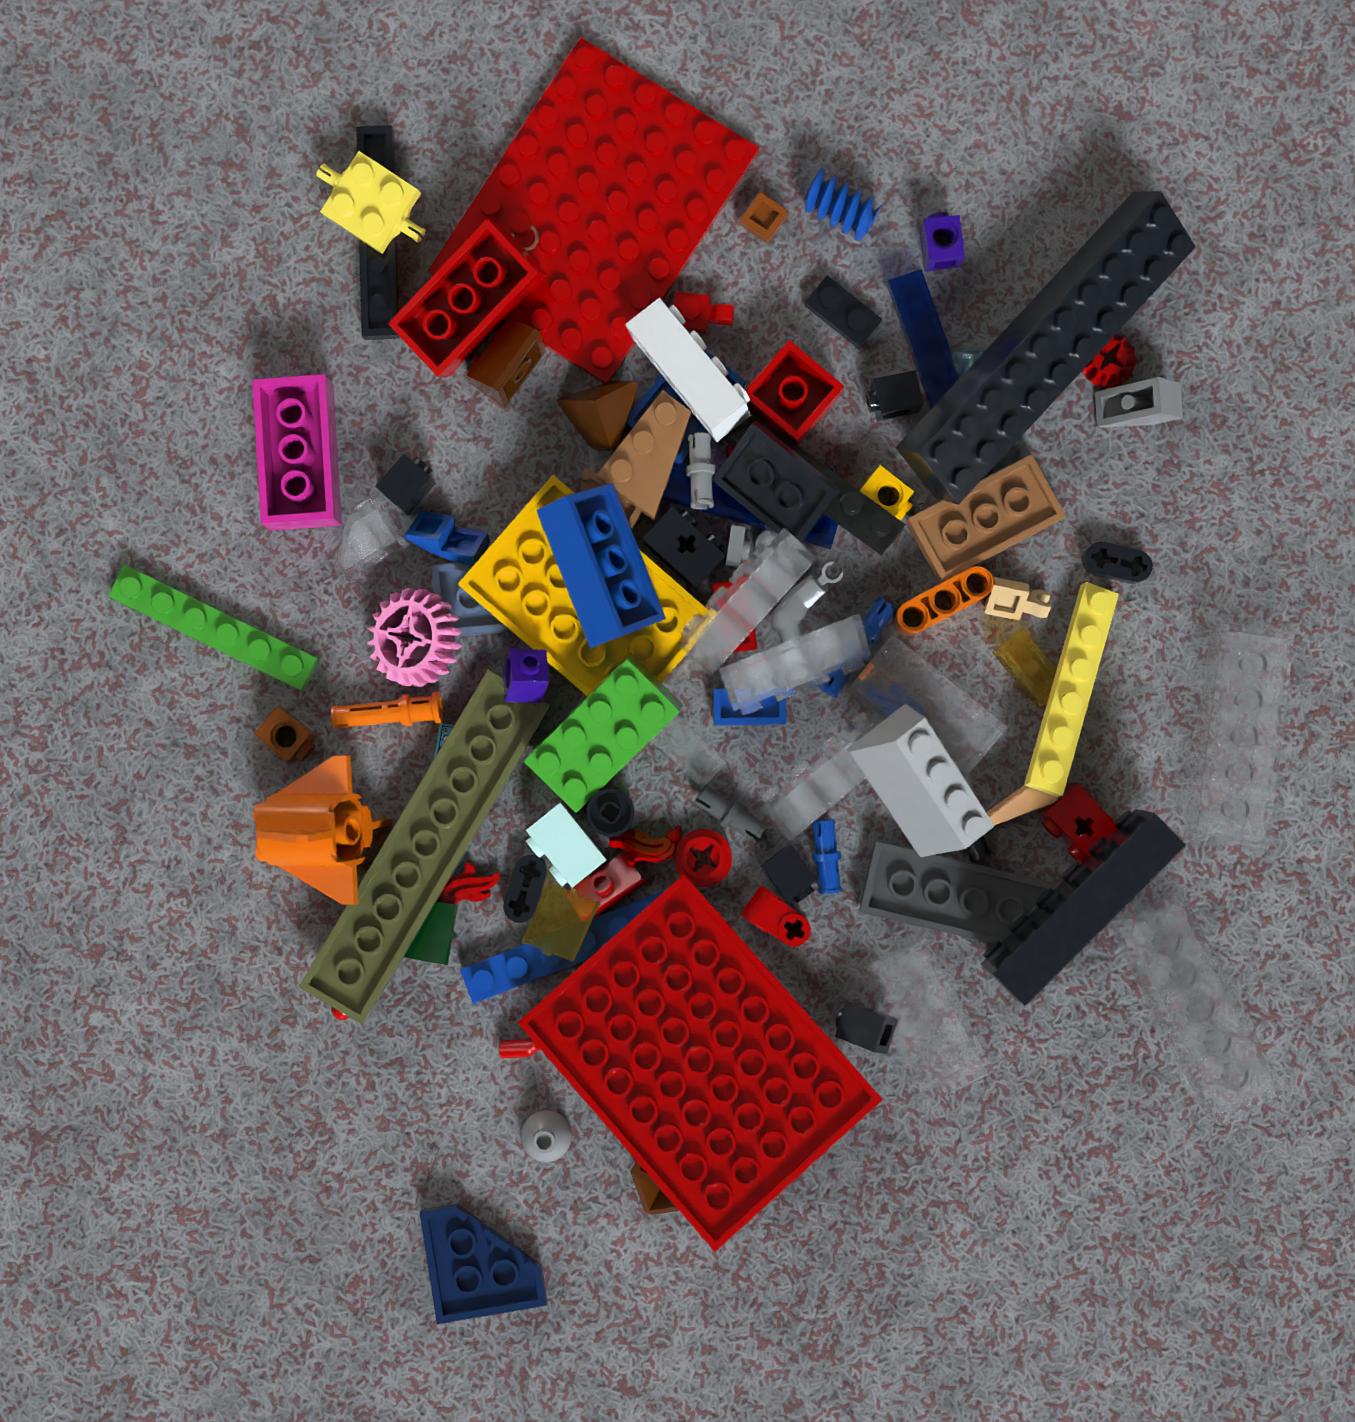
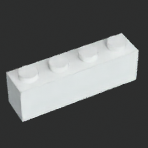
[625,298,751,442]

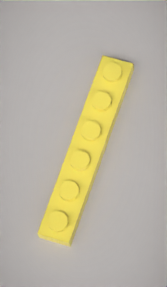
[1024,582,1119,797]

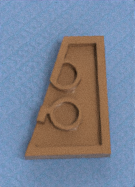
[597,390,691,521]

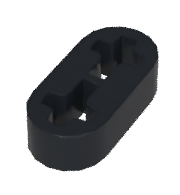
[1082,542,1153,584]
[503,855,548,923]

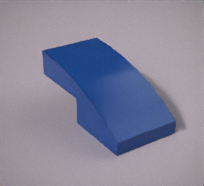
[405,511,490,566]

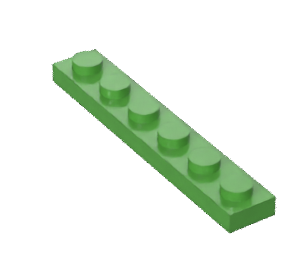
[108,564,319,691]

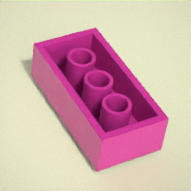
[252,374,342,531]

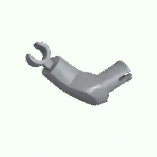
[770,560,844,660]

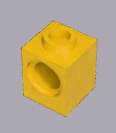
[860,465,914,521]

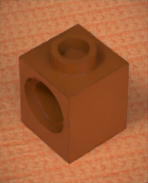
[254,706,318,763]

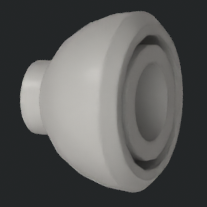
[521,1110,572,1162]

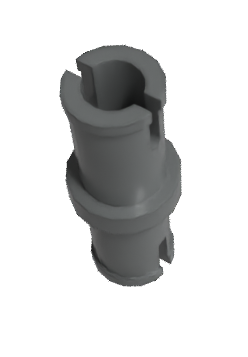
[694,785,767,844]

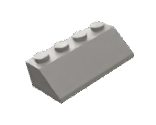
[846,703,994,857]

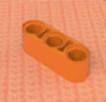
[893,566,994,636]

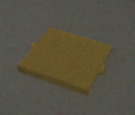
[522,883,600,962]

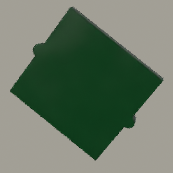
[404,901,458,965]

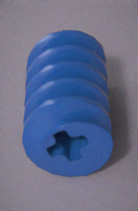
[804,167,883,242]

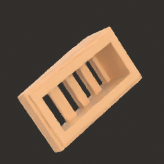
[986,785,1058,825]

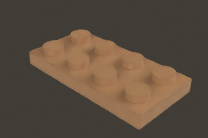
[905,454,1067,584]

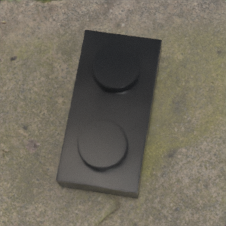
[804,275,882,349]

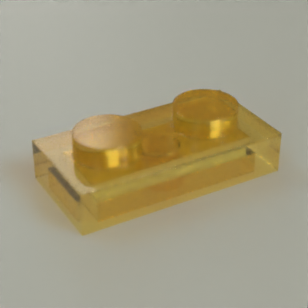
[992,628,1057,708]

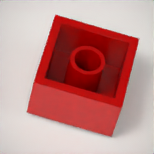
[745,340,845,446]

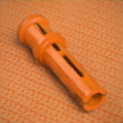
[331,691,444,729]

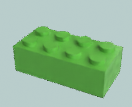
[524,653,682,813]

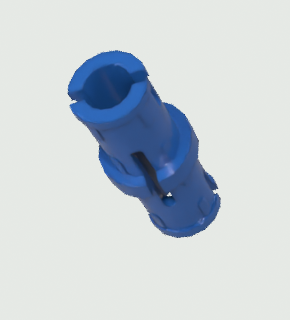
[812,819,842,894]

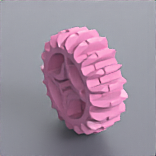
[367,588,462,687]

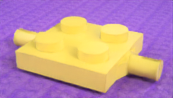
[316,151,426,254]

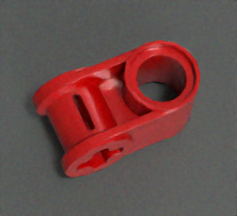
[740,885,811,946]

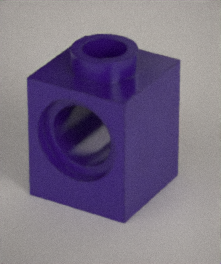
[919,212,965,272]
[503,649,549,703]

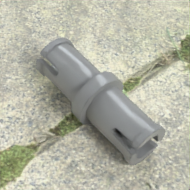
[686,432,715,509]

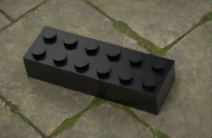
[981,809,1187,1006]

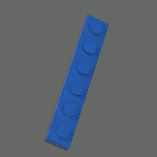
[460,890,664,1004]

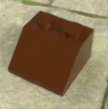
[466,318,546,408]

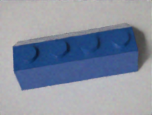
[536,483,666,648]

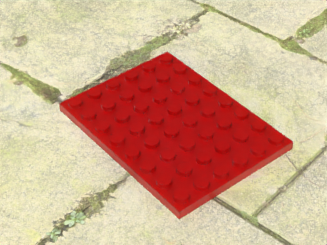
[428,37,759,384]
[517,874,883,1252]

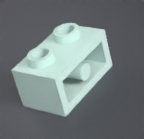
[526,803,607,888]

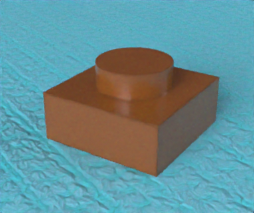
[739,192,789,244]

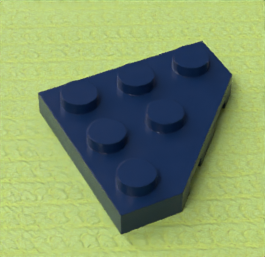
[420,1204,548,1324]

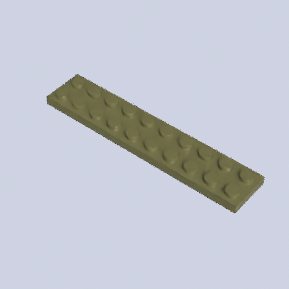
[299,670,551,1024]

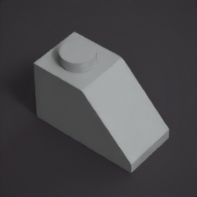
[1095,377,1183,428]

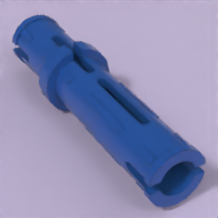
[817,597,897,699]

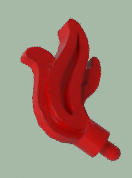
[609,826,682,866]
[438,863,501,905]

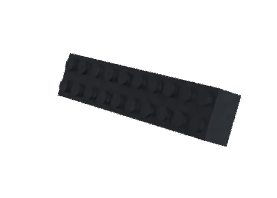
[895,191,1196,505]

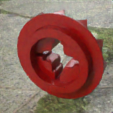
[1081,334,1137,388]
[674,829,732,887]

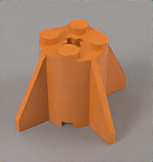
[253,755,392,905]

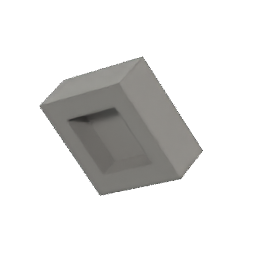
[725,525,751,568]

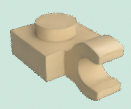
[984,577,1051,621]

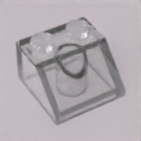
[334,498,412,584]

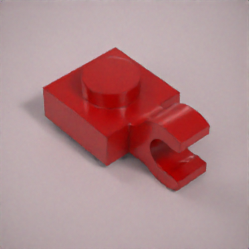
[673,291,734,334]

